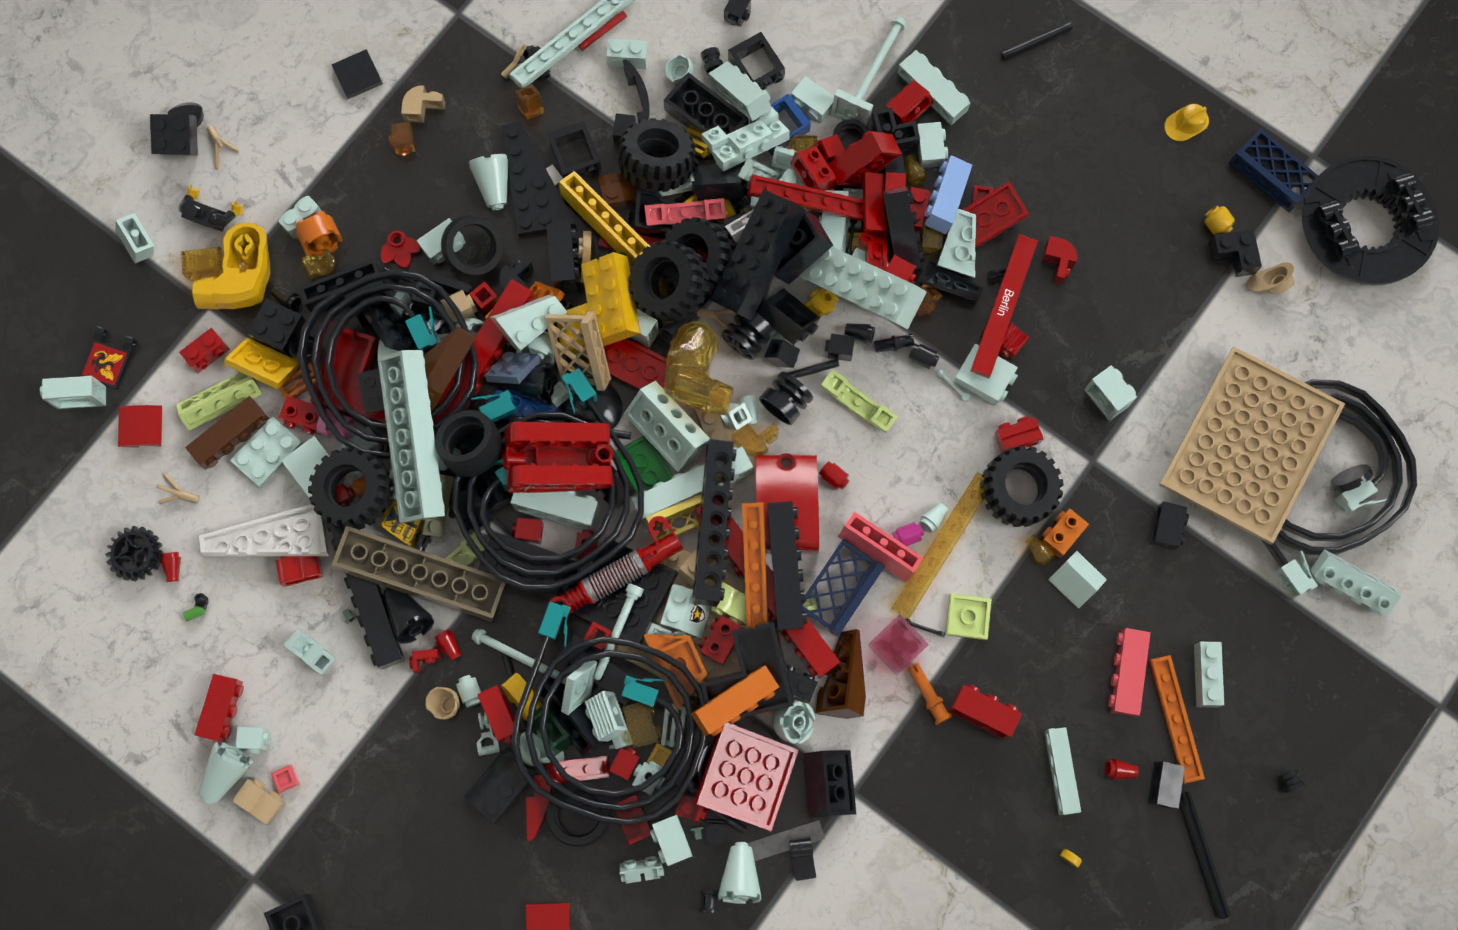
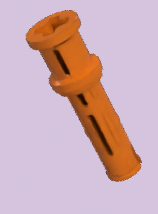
[907,662,952,725]

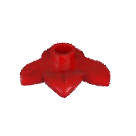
[381,231,420,268]

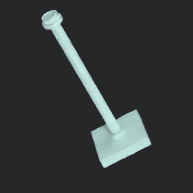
[831,17,906,127]
[472,629,597,715]

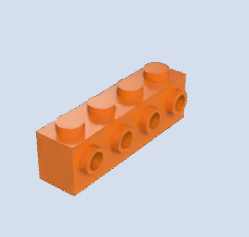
[691,665,779,736]

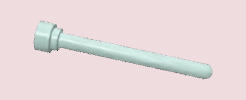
[594,583,644,680]

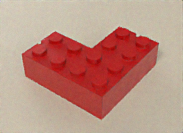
[310,328,386,423]

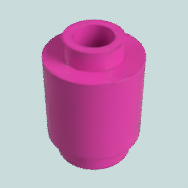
[892,522,924,546]

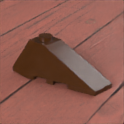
[815,629,866,719]

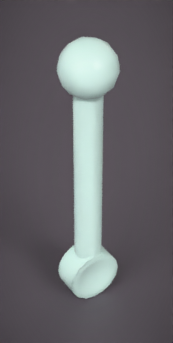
[937,370,970,401]

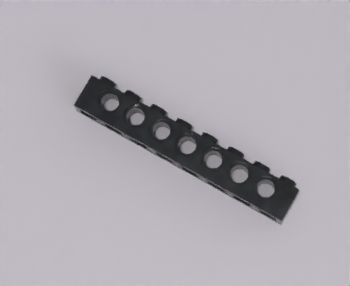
[692,439,736,607]

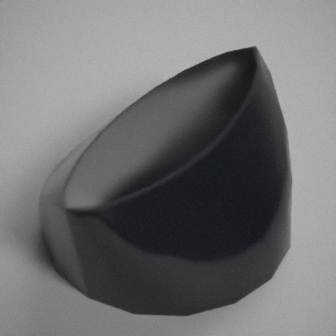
[167,102,204,127]

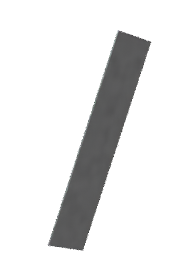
[748,820,825,861]

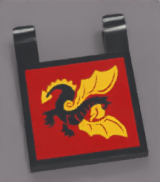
[79,326,137,389]

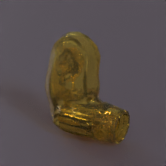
[664,321,734,416]

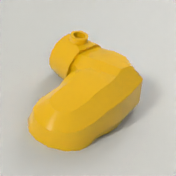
[192,222,270,310]

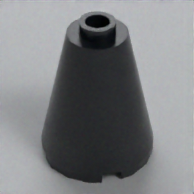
[499,364,557,405]
[382,588,434,644]

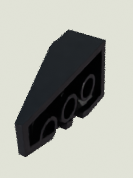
[628,188,676,238]

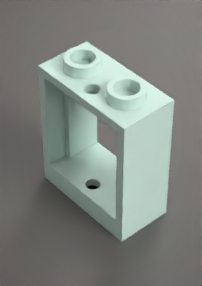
[40,376,106,409]

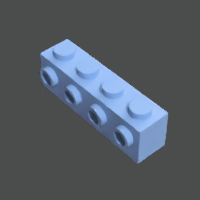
[924,155,972,234]

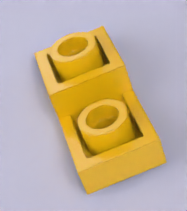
[501,673,542,720]

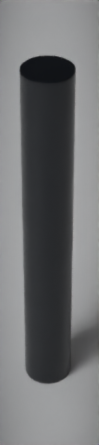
[788,359,839,378]

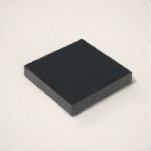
[331,49,383,99]

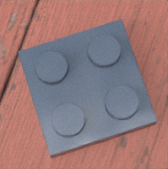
[484,352,541,384]

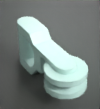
[476,712,500,756]

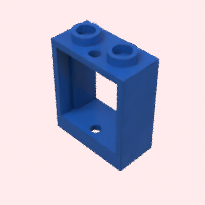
[750,94,811,156]

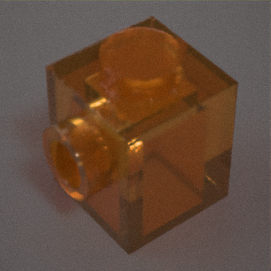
[515,84,544,120]
[389,122,416,155]
[916,284,942,317]

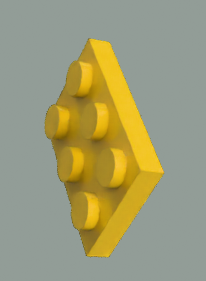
[224,338,299,390]

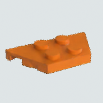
[644,634,708,710]

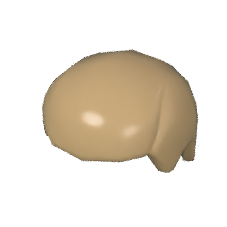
[426,687,460,720]

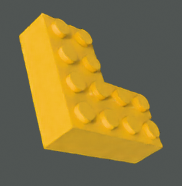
[557,252,641,356]

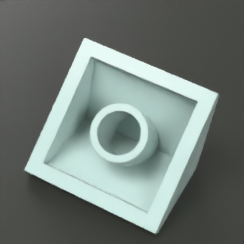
[1048,551,1107,609]

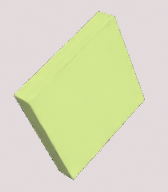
[945,593,992,641]

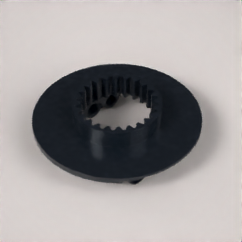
[1302,156,1439,285]

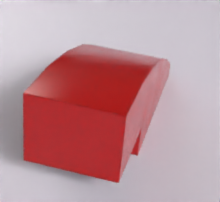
[526,775,553,841]

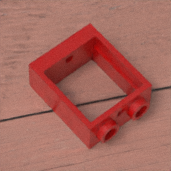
[477,685,521,745]

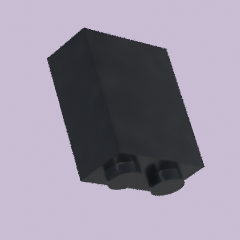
[692,159,747,201]

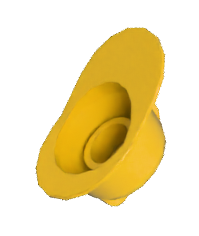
[1165,104,1209,141]

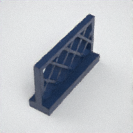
[1229,128,1318,213]
[801,539,885,636]

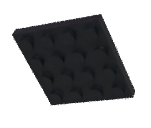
[572,537,679,644]

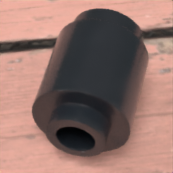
[908,343,940,370]

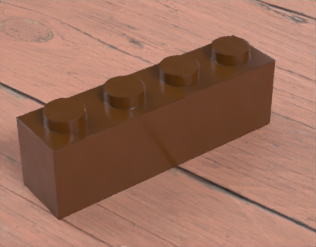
[185,396,270,470]

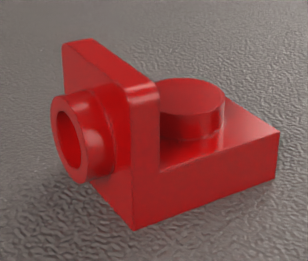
[409,649,441,674]
[675,795,708,823]

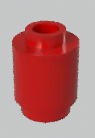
[819,461,850,491]

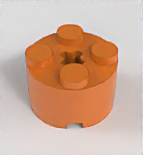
[296,211,343,257]

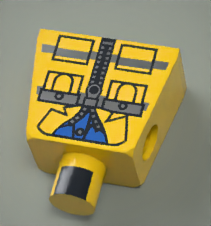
[381,501,423,547]

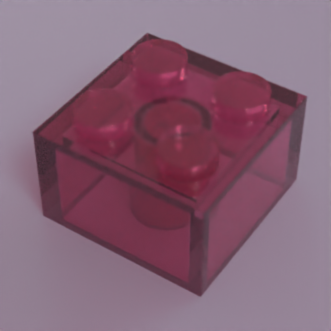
[868,614,929,676]

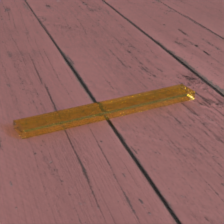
[891,472,984,619]

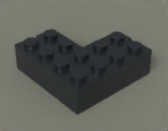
[700,620,795,718]

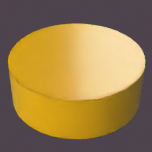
[1060,849,1082,868]

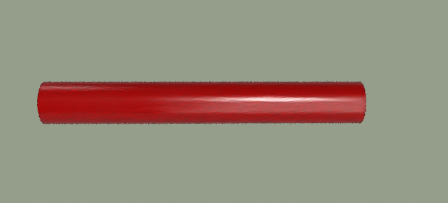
[578,11,627,51]

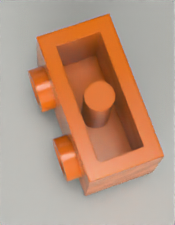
[1041,508,1089,558]

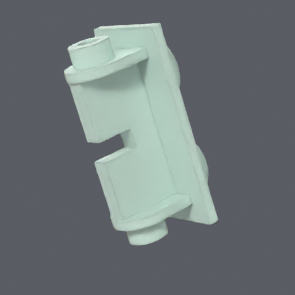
[620,856,664,884]

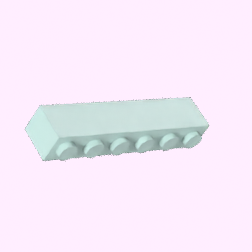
[631,446,754,525]

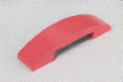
[645,198,726,226]

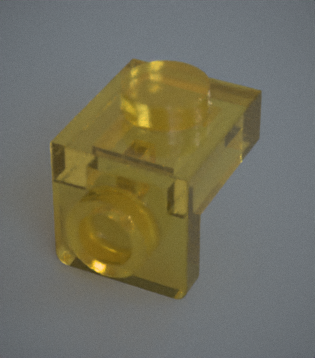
[301,249,335,278]

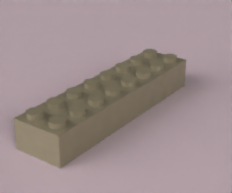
[331,526,505,622]

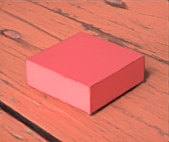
[271,765,300,793]

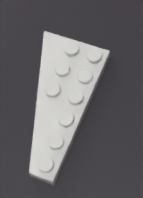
[199,504,329,557]

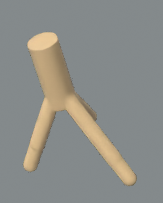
[501,44,527,79]
[207,126,239,170]
[697,308,733,329]
[156,473,200,504]

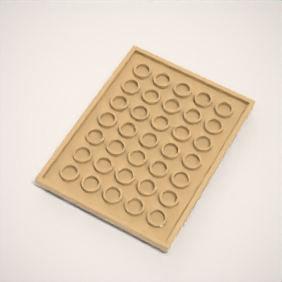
[1159,346,1345,545]

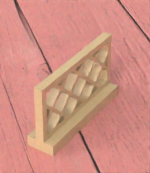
[545,311,611,391]

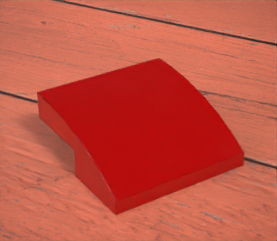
[118,405,162,448]

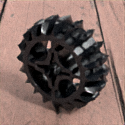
[105,526,163,582]

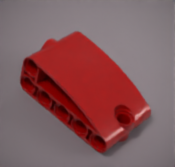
[503,422,614,493]
[755,453,819,554]

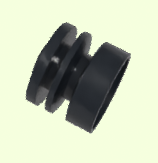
[721,313,775,360]
[759,372,813,425]

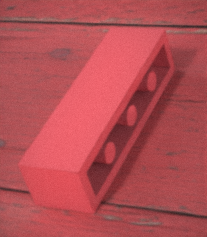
[838,512,923,583]
[1108,628,1151,717]

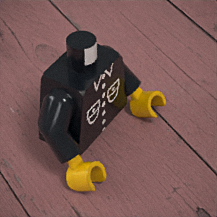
[178,184,243,232]

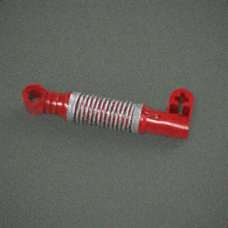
[548,516,683,614]

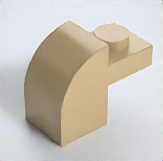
[401,86,446,123]

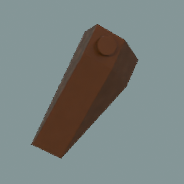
[598,172,683,212]
[423,326,476,410]

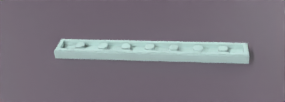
[509,0,634,90]

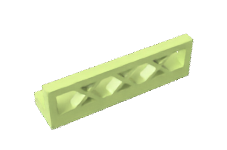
[176,372,262,431]

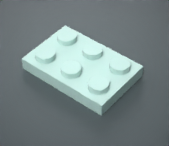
[230,416,303,488]

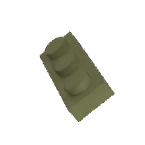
[420,474,454,537]

